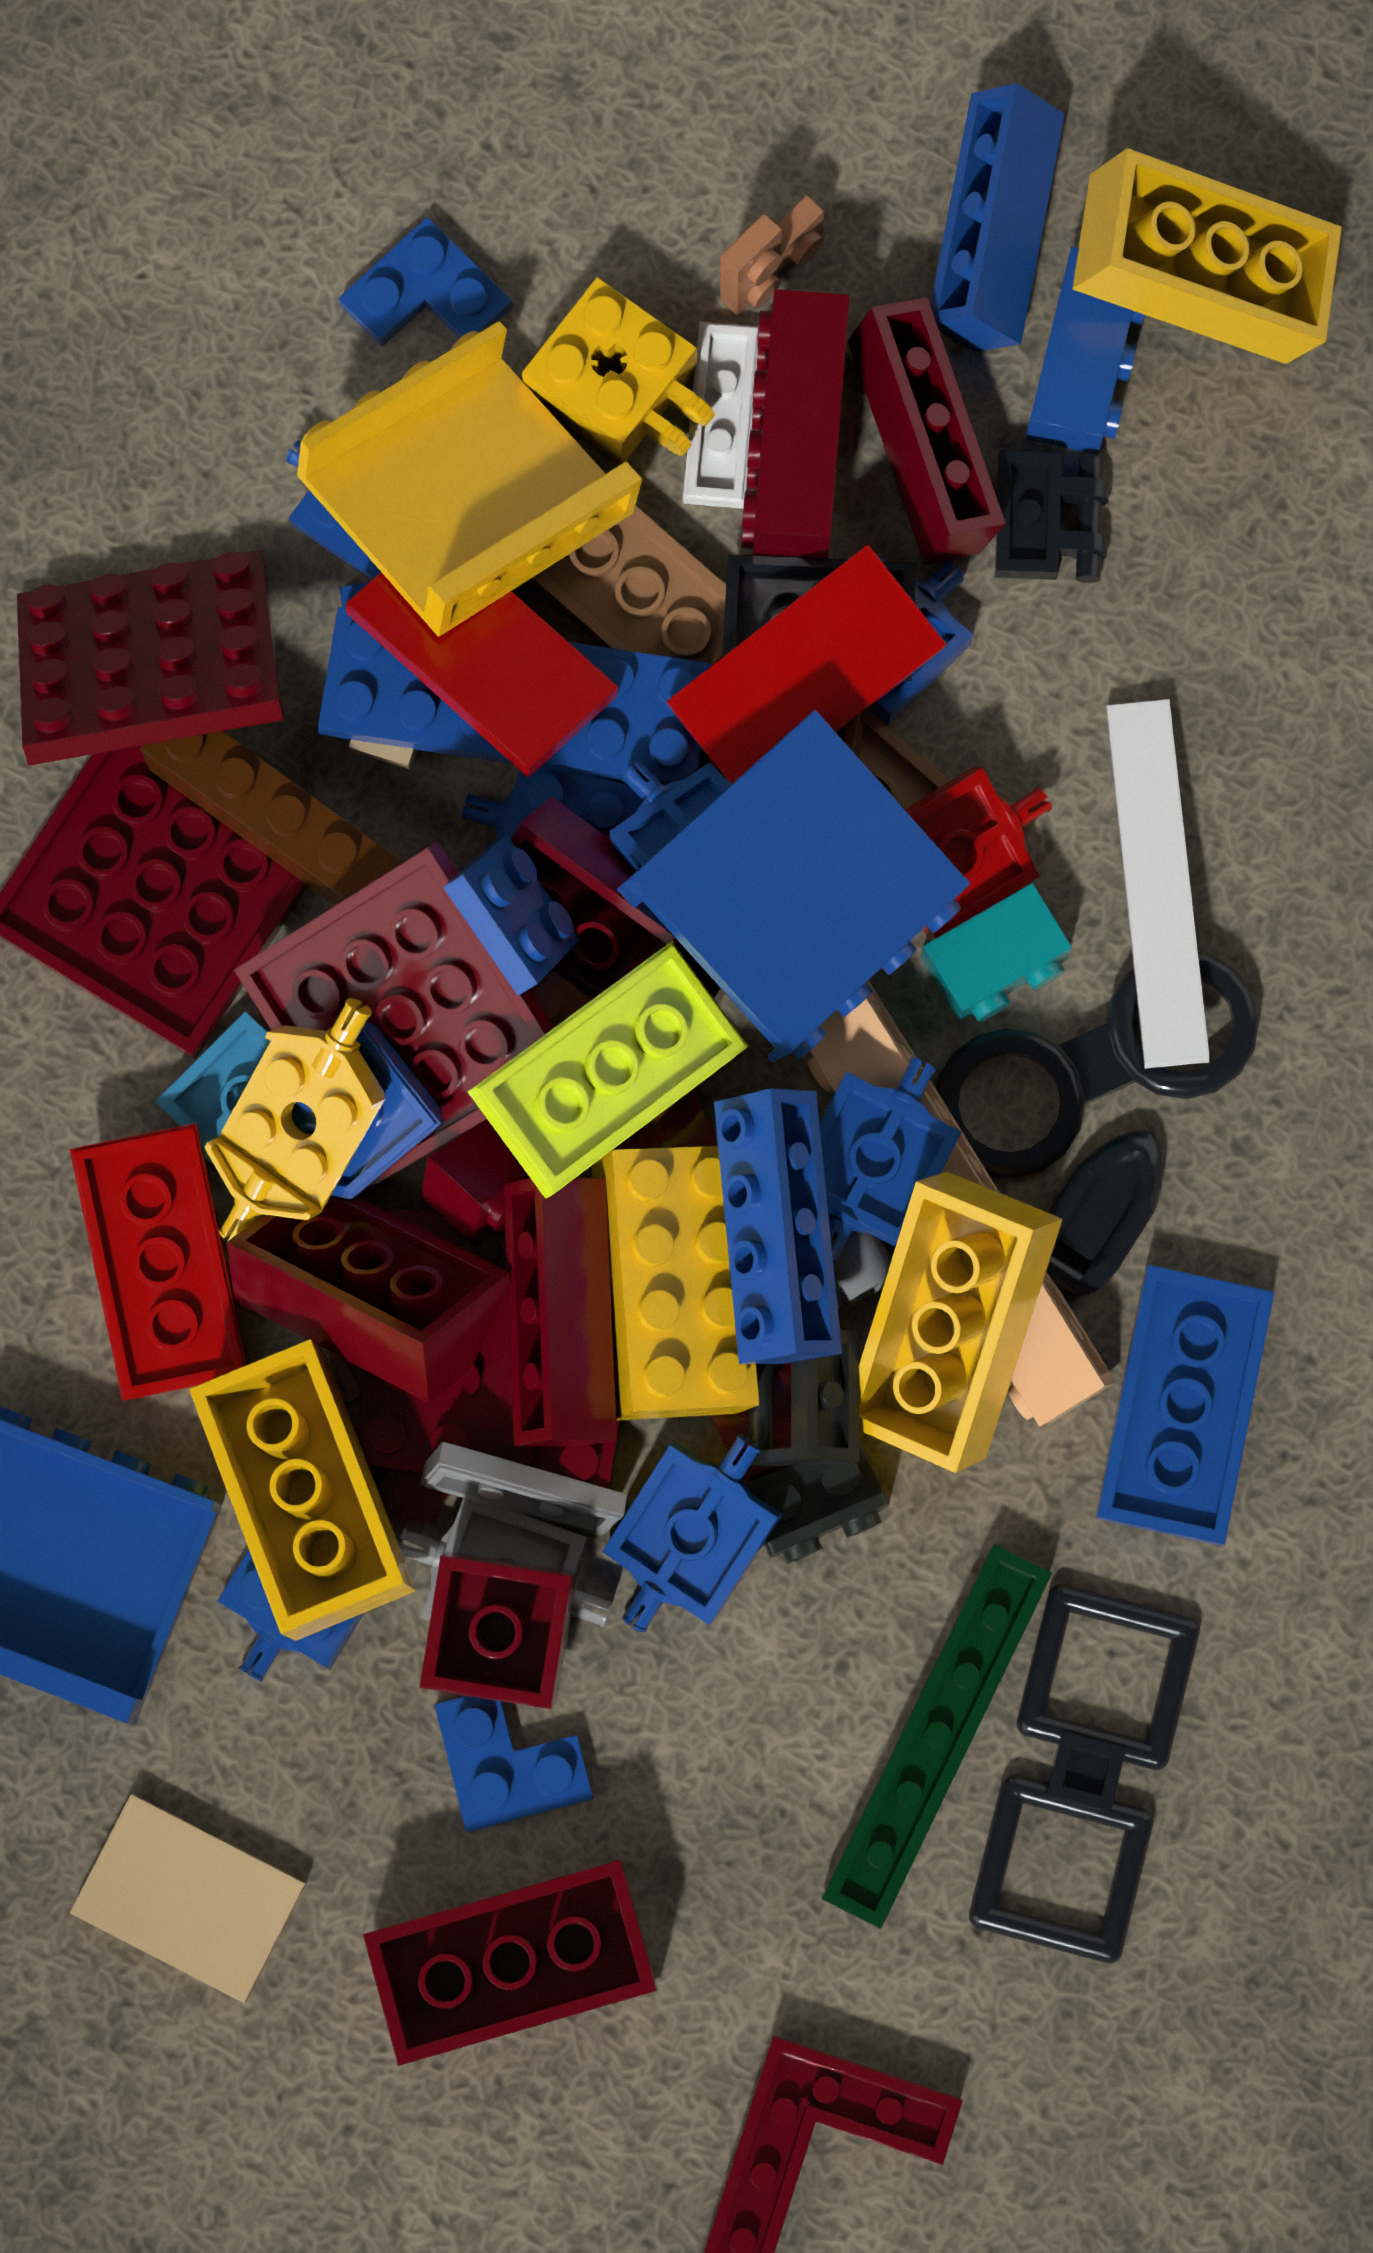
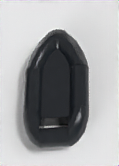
[1046,1130,1164,1297]

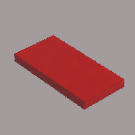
[666,545,947,784]
[346,572,618,778]
[69,1123,248,1401]

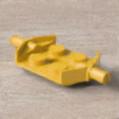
[204,998,386,1241]

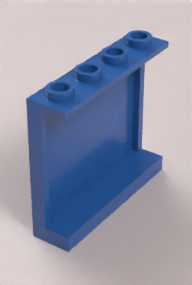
[617,710,970,1063]
[0,1406,222,1725]

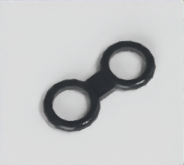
[936,952,1259,1179]

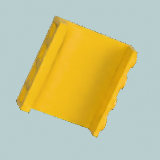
[297,321,642,637]

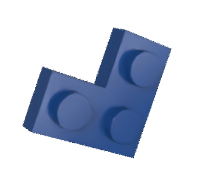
[338,217,513,347]
[434,1696,594,1833]

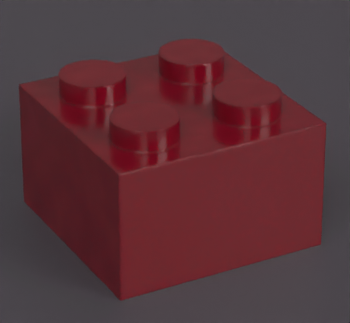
[419,1551,577,1709]

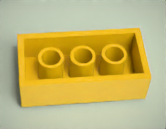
[1072,148,1342,364]
[592,1146,759,1420]
[859,1171,1063,1473]
[189,1339,416,1641]

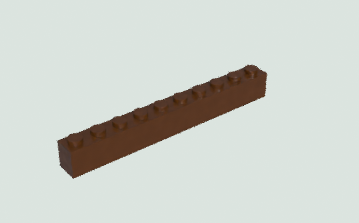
[140,731,693,1139]

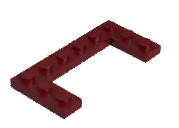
[703,2035,963,2253]

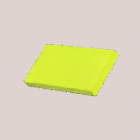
[468,941,749,1199]

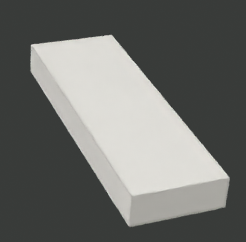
[683,321,759,509]

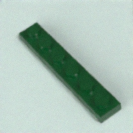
[821,1544,1052,1929]

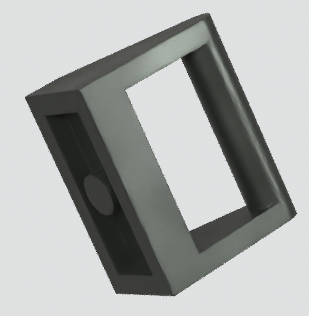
[749,1330,859,1466]

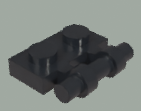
[994,450,1109,583]

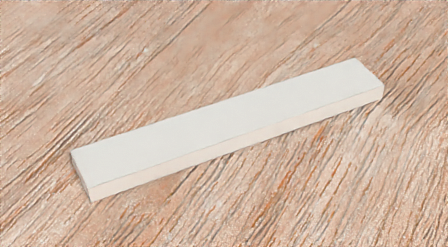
[1107,699,1209,1068]

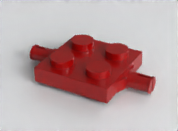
[905,766,1052,941]

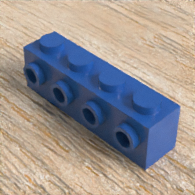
[930,83,1065,351]
[714,1088,842,1364]

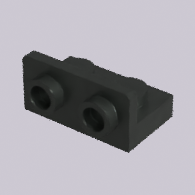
[745,1440,890,1564]

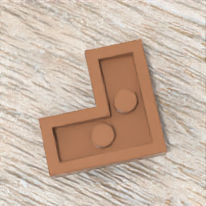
[720,195,824,316]

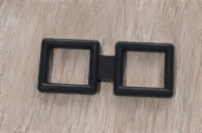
[969,1584,1200,1964]

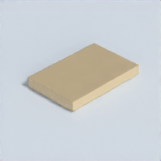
[70,1794,307,2003]

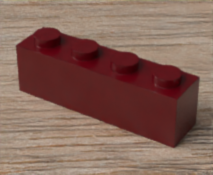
[848,297,1006,565]
[504,1177,618,1447]

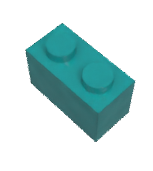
[920,883,1072,1022]

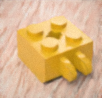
[522,277,716,464]

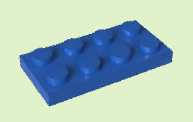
[1095,1265,1274,1546]

